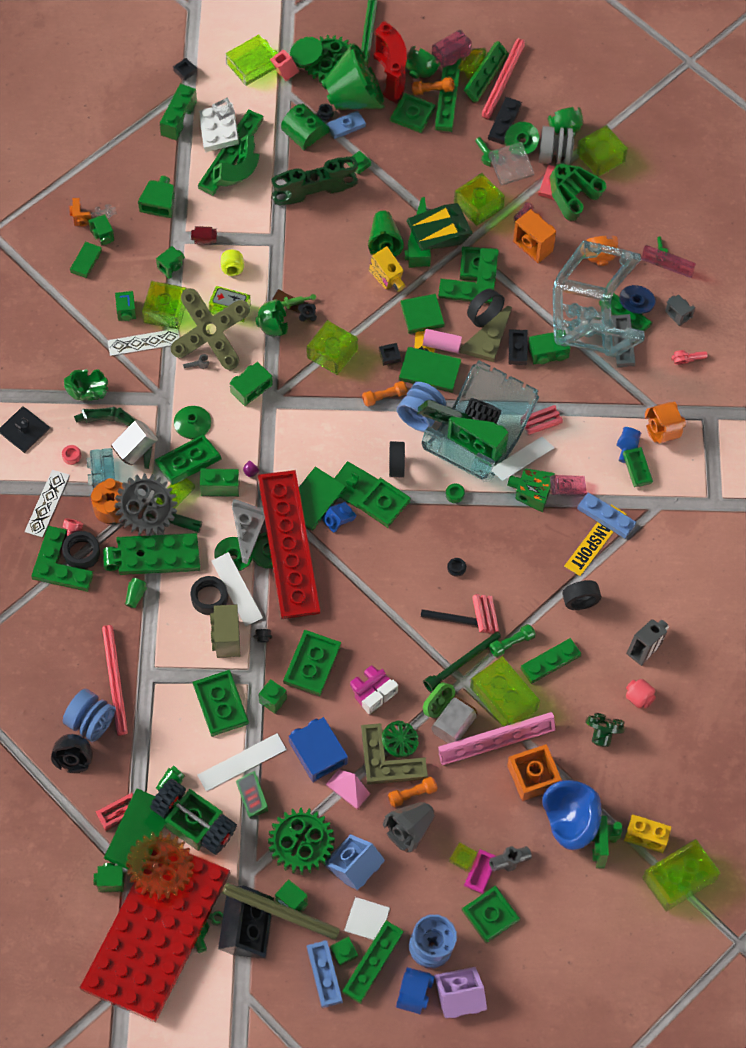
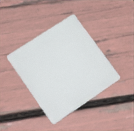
[345,897,390,940]

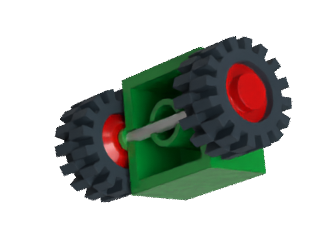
[150,778,237,855]

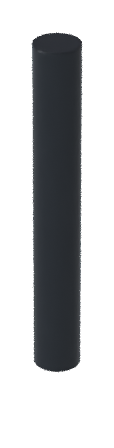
[421,609,478,626]

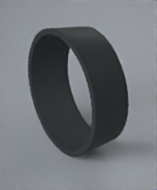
[467,289,505,327]

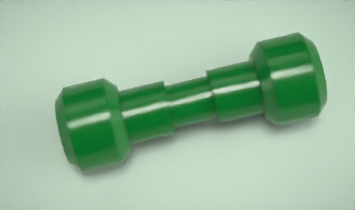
[489,624,536,657]

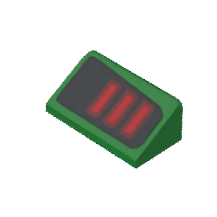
[236,771,268,818]

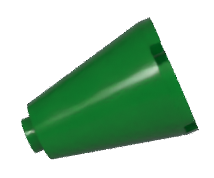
[368,211,404,257]

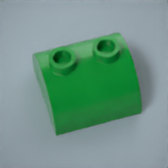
[281,104,330,150]

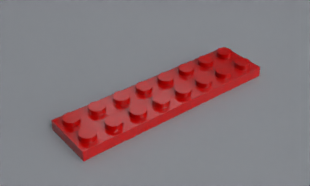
[258,470,320,619]

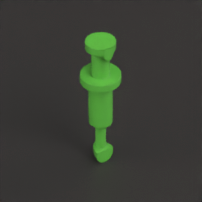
[282,294,316,309]

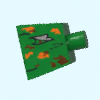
[507,469,555,512]

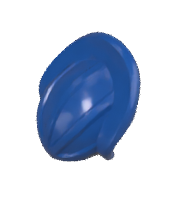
[542,780,601,850]

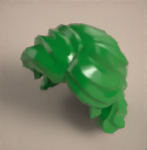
[64,369,108,401]

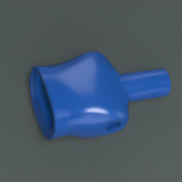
[616,427,642,463]

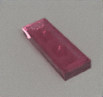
[641,245,696,278]

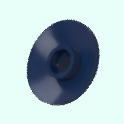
[619,285,655,314]

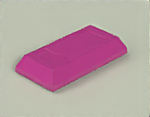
[464,849,496,894]

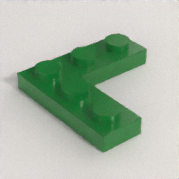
[438,248,499,304]
[31,526,93,592]

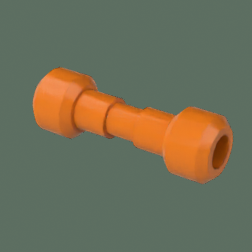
[412,77,454,95]
[362,381,408,407]
[388,776,438,808]

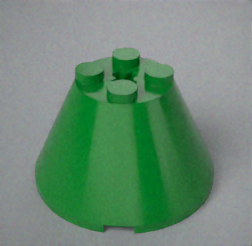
[321,43,385,110]

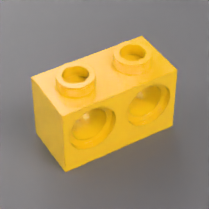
[624,814,672,853]

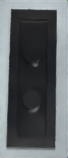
[488,97,522,145]

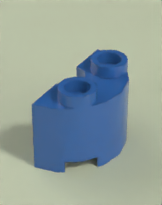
[396,967,435,1014]

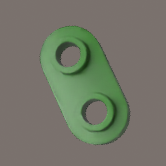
[423,683,455,718]

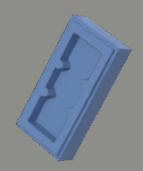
[327,111,366,139]

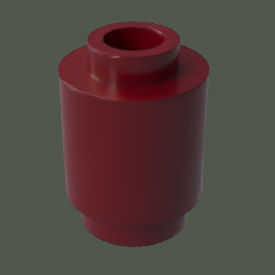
[191,226,217,245]

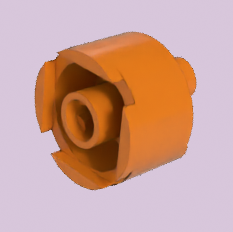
[645,401,686,444]
[91,478,131,524]

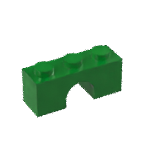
[160,84,197,141]

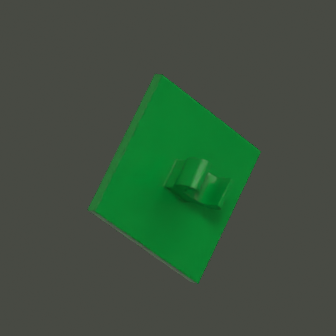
[334,461,378,508]

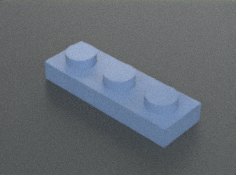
[577,492,636,539]
[307,940,343,1008]

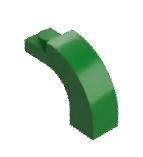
[213,135,260,186]

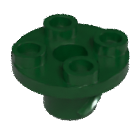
[585,713,625,747]

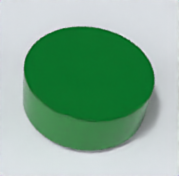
[446,483,465,503]

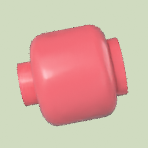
[626,679,656,708]

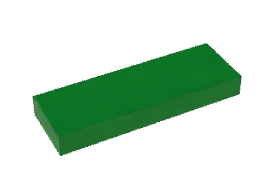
[599,291,652,336]

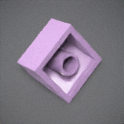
[434,967,487,1018]

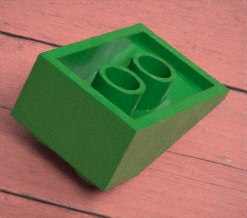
[447,416,509,466]

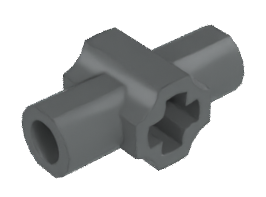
[489,846,532,872]

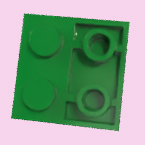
[592,816,622,868]

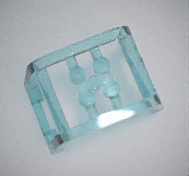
[553,240,645,357]

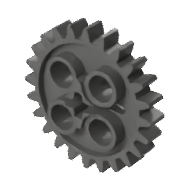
[114,473,178,536]

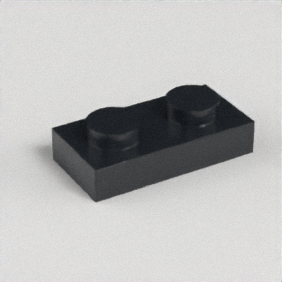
[508,329,528,365]

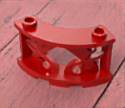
[374,21,407,104]

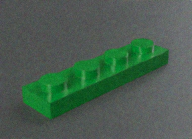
[464,41,509,103]
[342,920,404,1004]

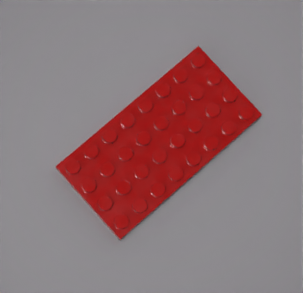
[79,840,231,1023]

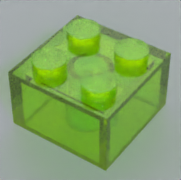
[577,125,628,177]
[454,173,505,226]
[142,281,187,329]
[307,320,358,375]

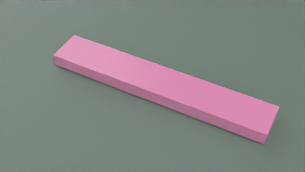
[438,712,555,765]

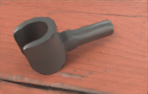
[183,354,209,369]

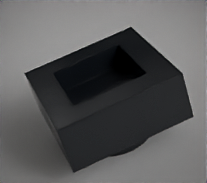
[173,58,197,81]
[379,343,401,366]

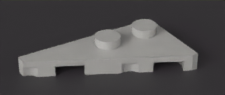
[232,499,265,564]

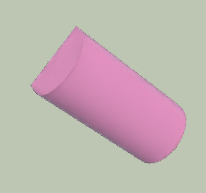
[422,329,462,353]

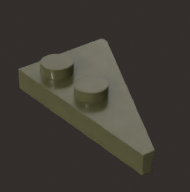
[460,306,512,362]

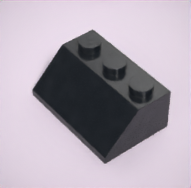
[218,885,274,959]

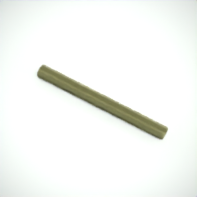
[222,883,339,939]

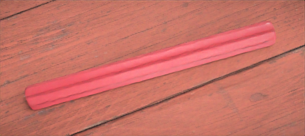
[482,38,525,119]
[102,625,128,736]

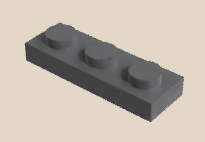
[612,314,635,368]

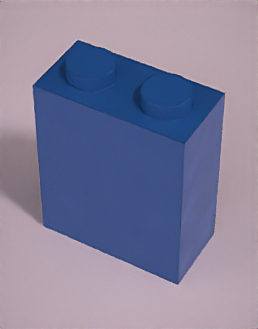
[289,717,348,782]

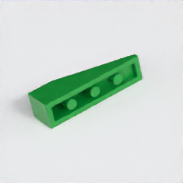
[404,197,431,268]

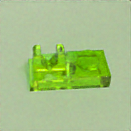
[458,48,487,78]
[156,478,195,508]

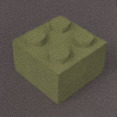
[210,605,241,658]

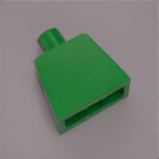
[138,176,175,218]

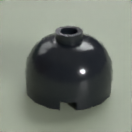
[51,734,93,773]

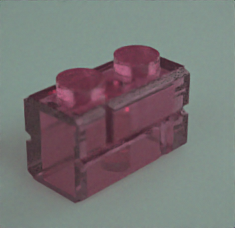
[432,29,472,68]

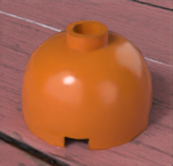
[582,236,618,266]

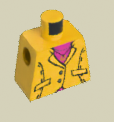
[369,246,406,292]

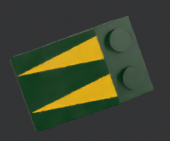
[406,203,473,251]

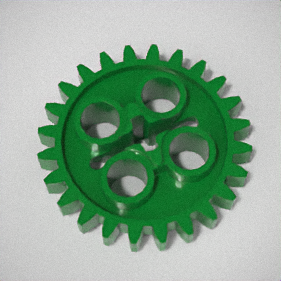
[304,35,353,82]
[268,808,335,874]

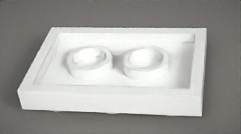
[199,102,239,152]

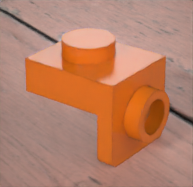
[69,198,92,227]

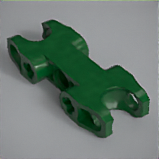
[271,157,358,206]

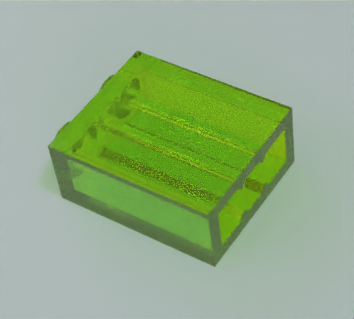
[225,34,278,86]

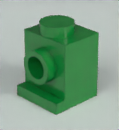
[88,214,115,246]
[156,246,185,279]

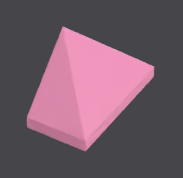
[326,769,370,809]

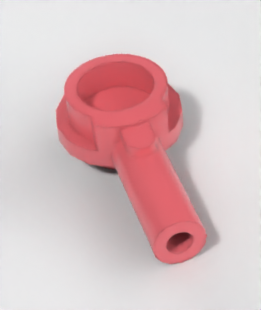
[671,350,708,365]

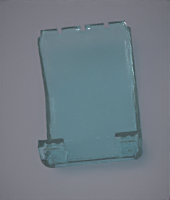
[422,360,539,482]

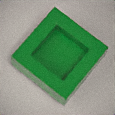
[347,151,371,175]
[330,937,358,967]

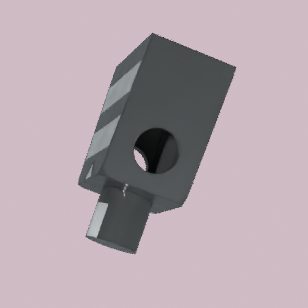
[626,619,669,666]

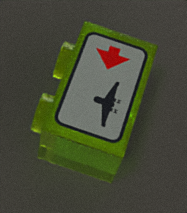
[209,286,251,322]

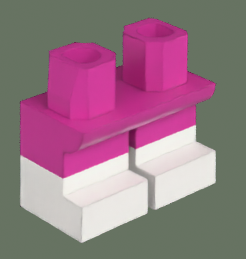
[350,665,398,715]

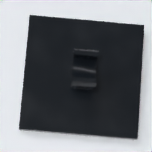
[0,406,50,453]

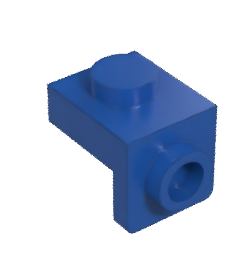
[322,502,357,533]

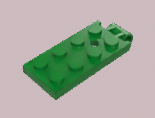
[103,533,200,575]

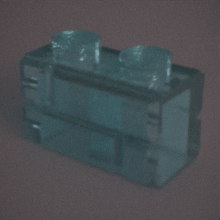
[86,448,115,489]

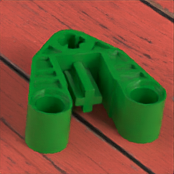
[550,164,607,221]

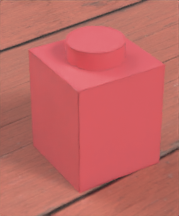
[270,49,299,81]

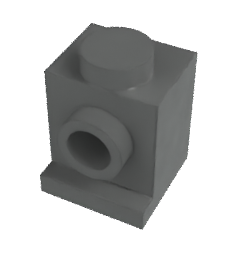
[665,294,696,326]

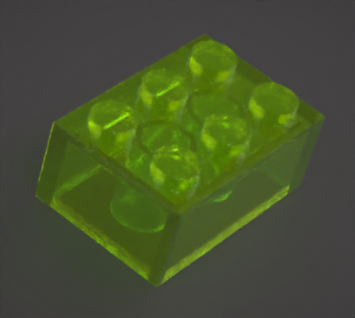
[470,656,540,727]
[642,839,720,912]

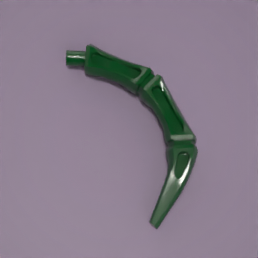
[74,407,152,469]

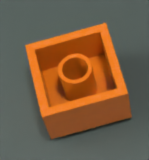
[513,209,556,263]
[507,744,562,801]

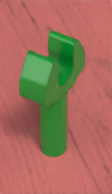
[475,137,499,167]

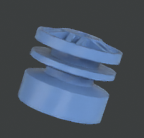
[397,382,446,432]
[63,688,116,742]
[409,915,457,968]

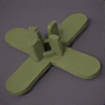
[171,288,250,370]

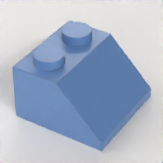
[324,834,385,890]

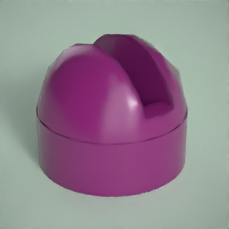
[243,460,260,477]

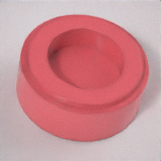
[62,445,81,465]

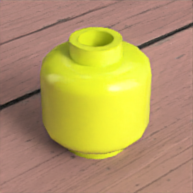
[221,249,244,276]

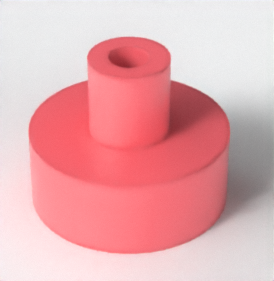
[63,518,83,536]

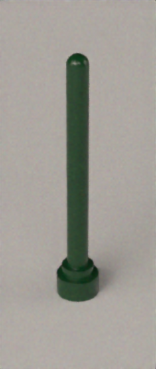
[423,632,501,693]

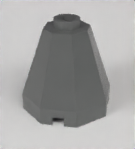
[383,802,435,852]

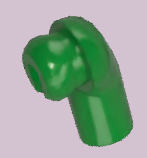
[195,921,210,953]

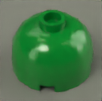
[406,46,440,79]
[547,107,583,137]
[255,299,288,337]

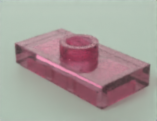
[550,475,587,496]

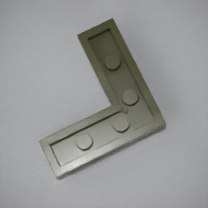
[361,723,428,785]

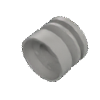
[539,126,574,165]

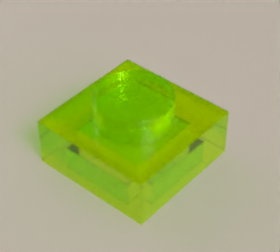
[449,842,478,872]

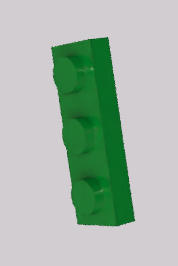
[520,638,581,684]

